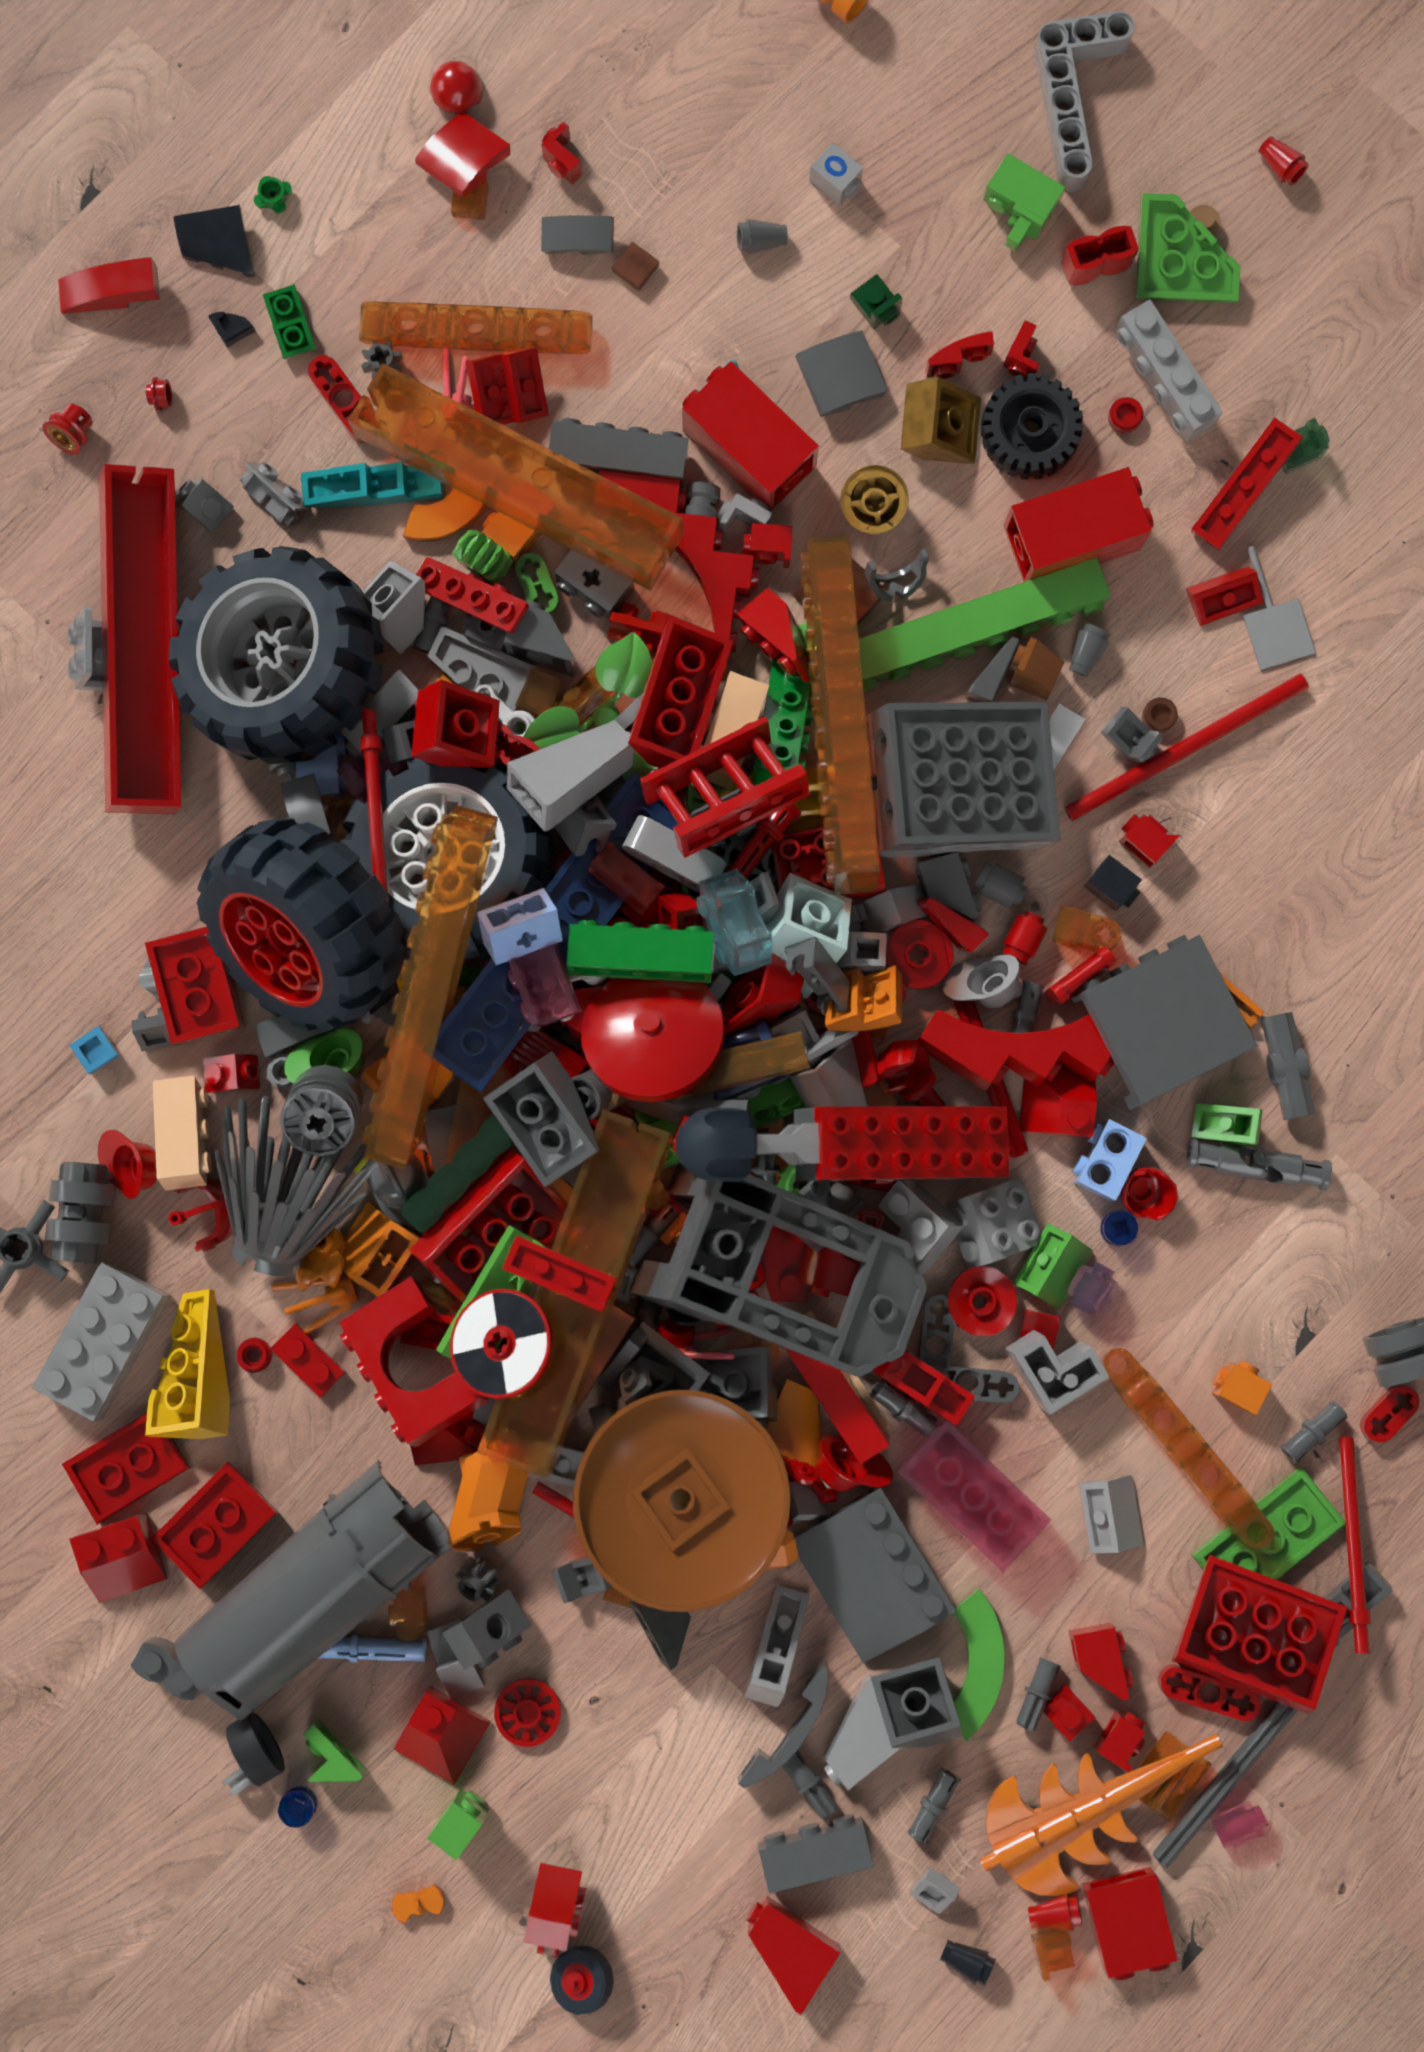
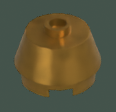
[840,465,909,534]

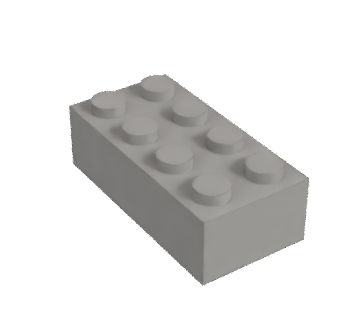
[32,1262,171,1422]

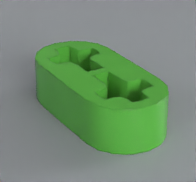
[515,553,559,616]

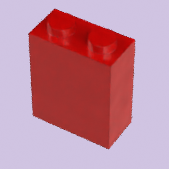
[1081,1867,1178,1981]

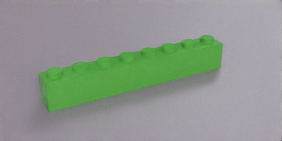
[837,557,1111,693]

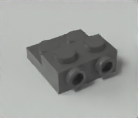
[700,1346,777,1429]

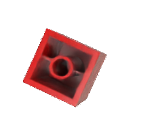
[682,361,819,512]
[1003,467,1154,582]

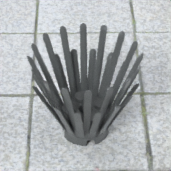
[215,1096,383,1276]

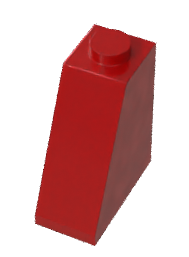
[746,1896,840,2015]

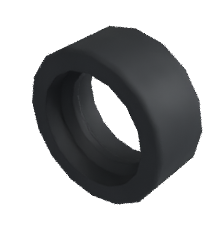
[226,1712,285,1786]

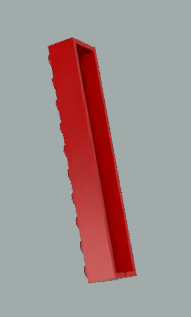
[99,464,181,815]

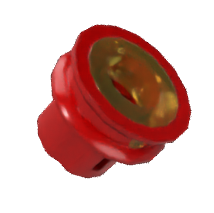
[42,403,93,455]

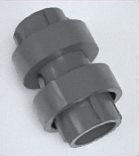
[45,1162,115,1263]

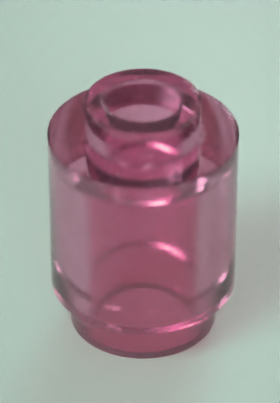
[1211,1801,1268,1849]

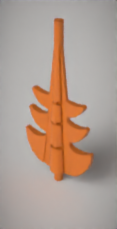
[980,1733,1223,1896]

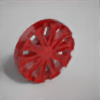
[494,1678,561,1747]

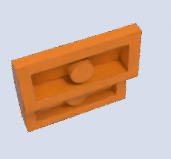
[825,965,902,1031]

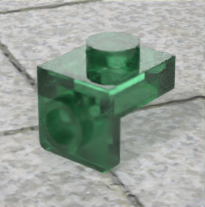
[1282,418,1329,474]

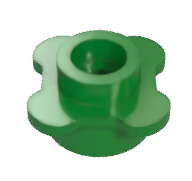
[254,176,292,214]

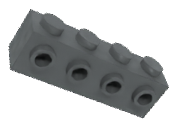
[547,418,689,488]

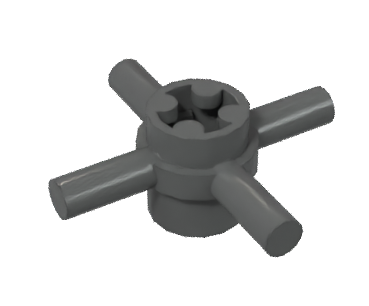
[0,1200,69,1293]

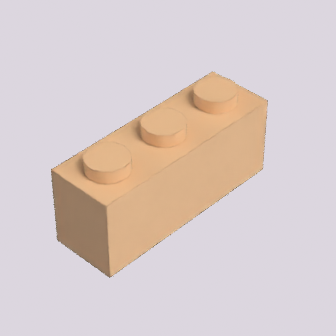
[700,671,769,790]
[153,1076,212,1191]

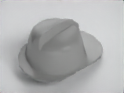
[942,954,1022,1009]

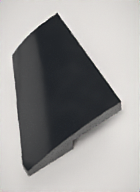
[173,205,254,277]

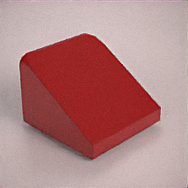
[1019,1310,1061,1349]

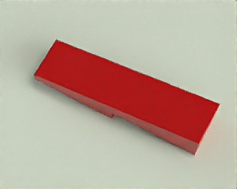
[785,1348,890,1464]

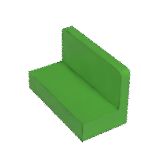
[1013,1223,1093,1310]

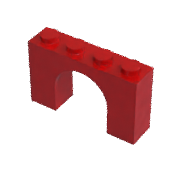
[339,1277,489,1447]

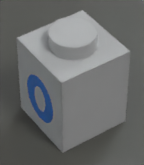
[810,142,863,206]

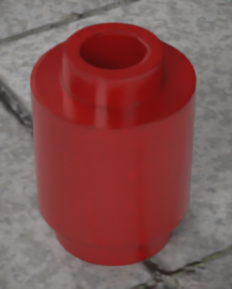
[1002,911,1048,965]

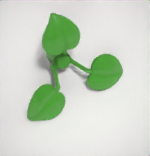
[523,632,659,782]

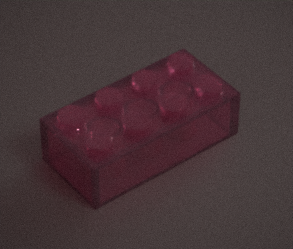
[896,1418,1051,1572]

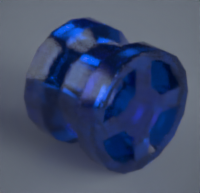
[1100,1211,1138,1246]
[278,1786,318,1828]

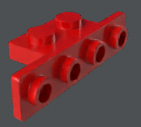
[416,557,529,634]

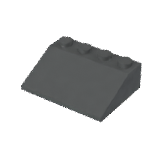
[795,1488,956,1663]

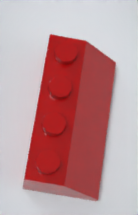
[628,615,733,769]

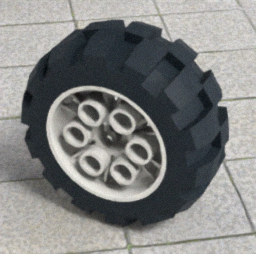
[338,758,554,969]

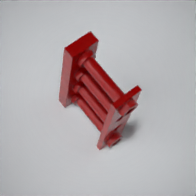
[640,716,810,858]

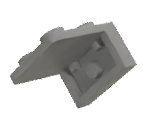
[68,607,103,691]
[945,1179,1041,1269]

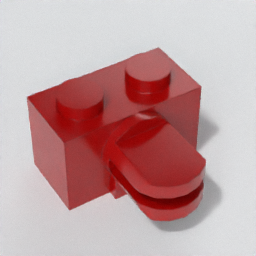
[523,1863,586,1958]

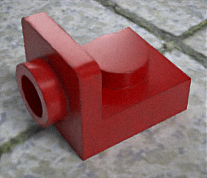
[1003,320,1040,378]

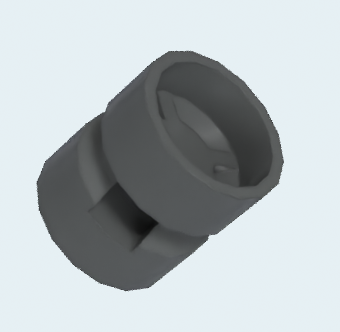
[571,1070,628,1121]

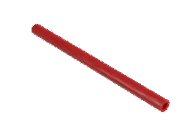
[1064,673,1309,822]

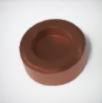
[1142,697,1178,733]

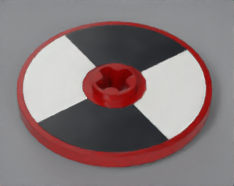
[450,1289,553,1399]

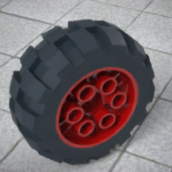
[197,818,405,1032]

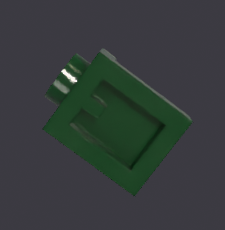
[850,274,903,329]

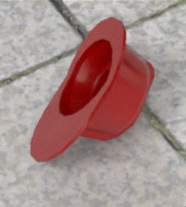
[97,1129,157,1199]
[814,1434,893,1492]

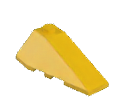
[145,1289,230,1439]

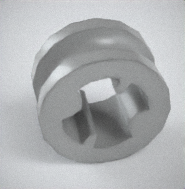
[222,1768,252,1797]

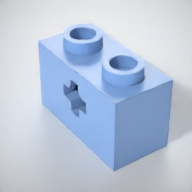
[477,888,563,965]

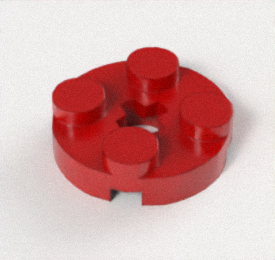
[885,920,954,990]

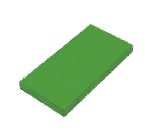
[1192,1467,1345,1580]

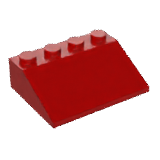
[409,1148,589,1304]
[1172,1555,1347,1714]

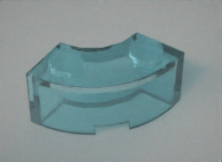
[697,869,772,976]

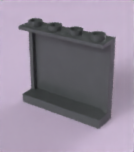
[1072,935,1258,1110]

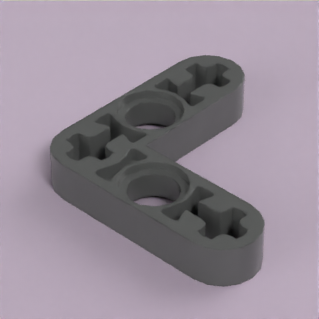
[918,1294,1019,1403]

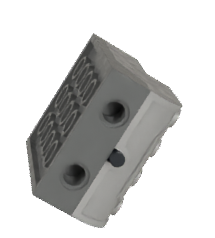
[865,702,1060,858]

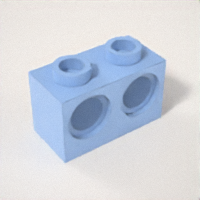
[1072,1119,1147,1202]

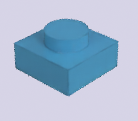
[69,1026,120,1075]

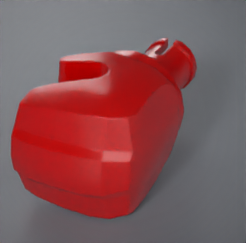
[877,1039,946,1106]

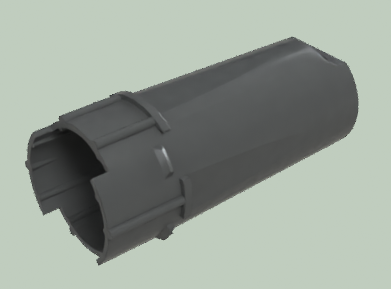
[174,1460,452,1721]

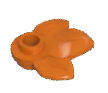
[296,1228,345,1291]

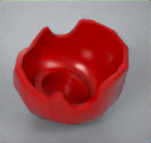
[429,61,484,114]
[1120,1167,1178,1221]

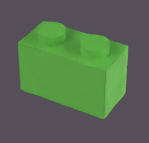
[427,1788,489,1860]

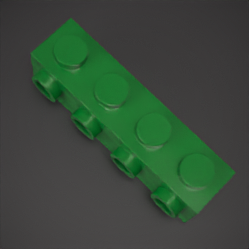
[752,658,818,785]
[567,920,714,983]

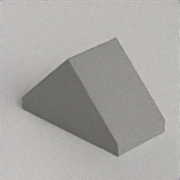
[856,883,928,933]

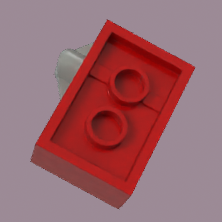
[139,926,246,1045]

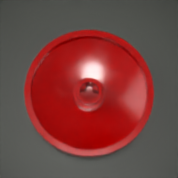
[581,978,725,1102]

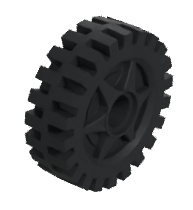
[981,373,1083,480]

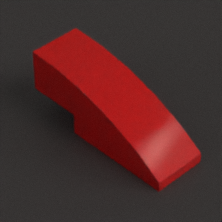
[58,257,160,314]

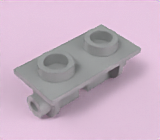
[240,462,310,527]

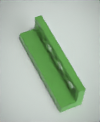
[436,1225,547,1359]

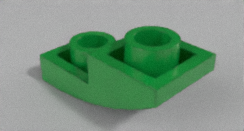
[262,284,316,359]

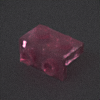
[508,944,582,1027]

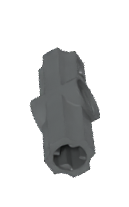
[1261,1012,1315,1120]

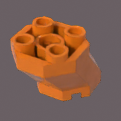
[449,1439,532,1551]

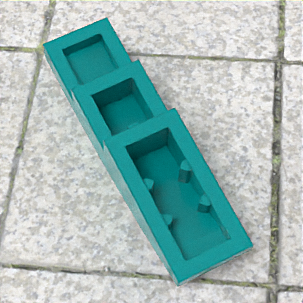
[301,460,445,508]

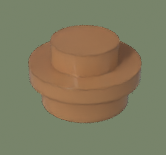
[1190,205,1221,236]

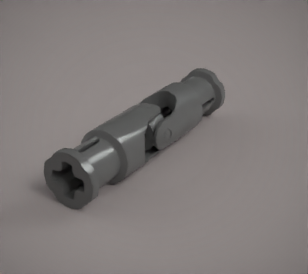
[1186,1138,1332,1191]

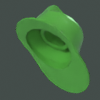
[284,1028,364,1084]

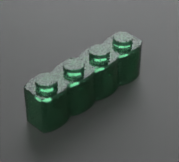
[400,1115,514,1232]

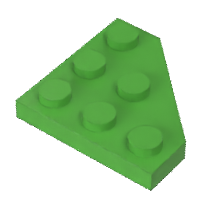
[1135,193,1240,303]

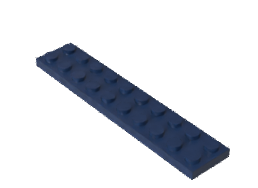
[423,772,690,1093]

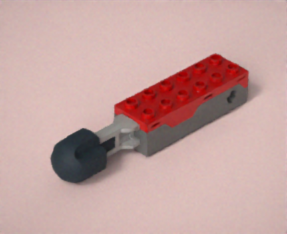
[675,1106,1013,1182]

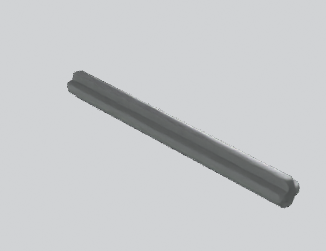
[1153,1702,1298,1867]

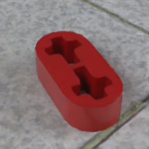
[1360,1385,1420,1443]

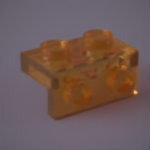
[553,665,616,725]

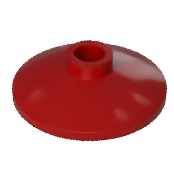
[948,1266,1017,1336]

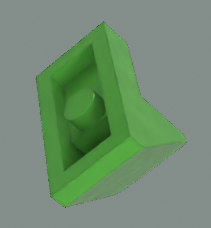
[1191,1103,1263,1146]
[303,1718,367,1782]

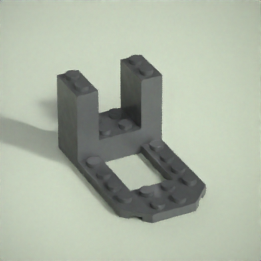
[629,1162,927,1377]

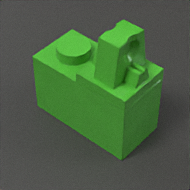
[983,153,1065,252]

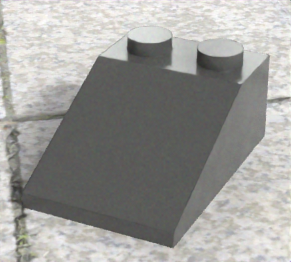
[483,1051,600,1187]

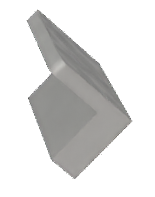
[1079,1475,1143,1554]

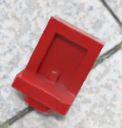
[541,122,582,185]
[203,1054,260,1094]

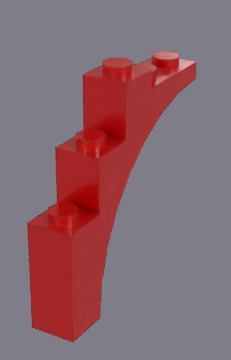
[595,470,760,662]
[918,1009,1114,1092]

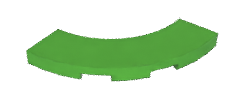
[953,1587,1005,1741]

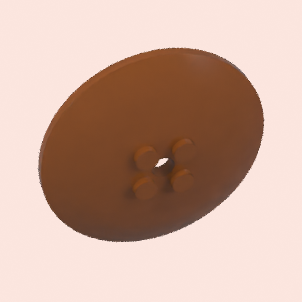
[573,1390,790,1612]

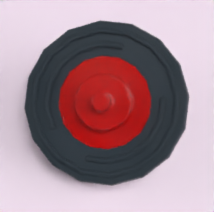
[550,1946,614,2015]

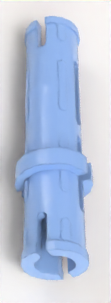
[318,1634,427,1663]

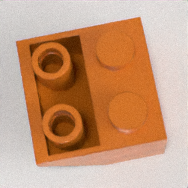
[342,1202,421,1297]

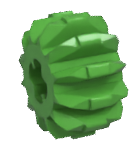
[452,530,513,584]

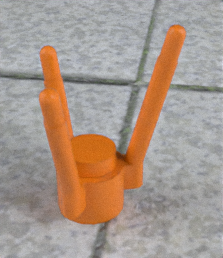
[271,1275,359,1334]

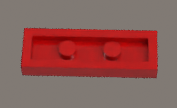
[502,1235,618,1313]

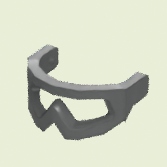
[864,549,929,602]

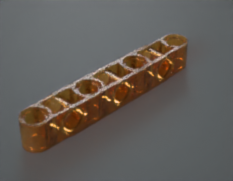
[359,301,593,354]
[1100,1348,1275,1549]

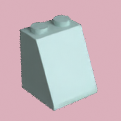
[745,873,852,999]

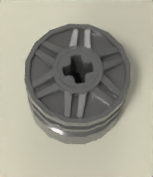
[280,1065,363,1157]

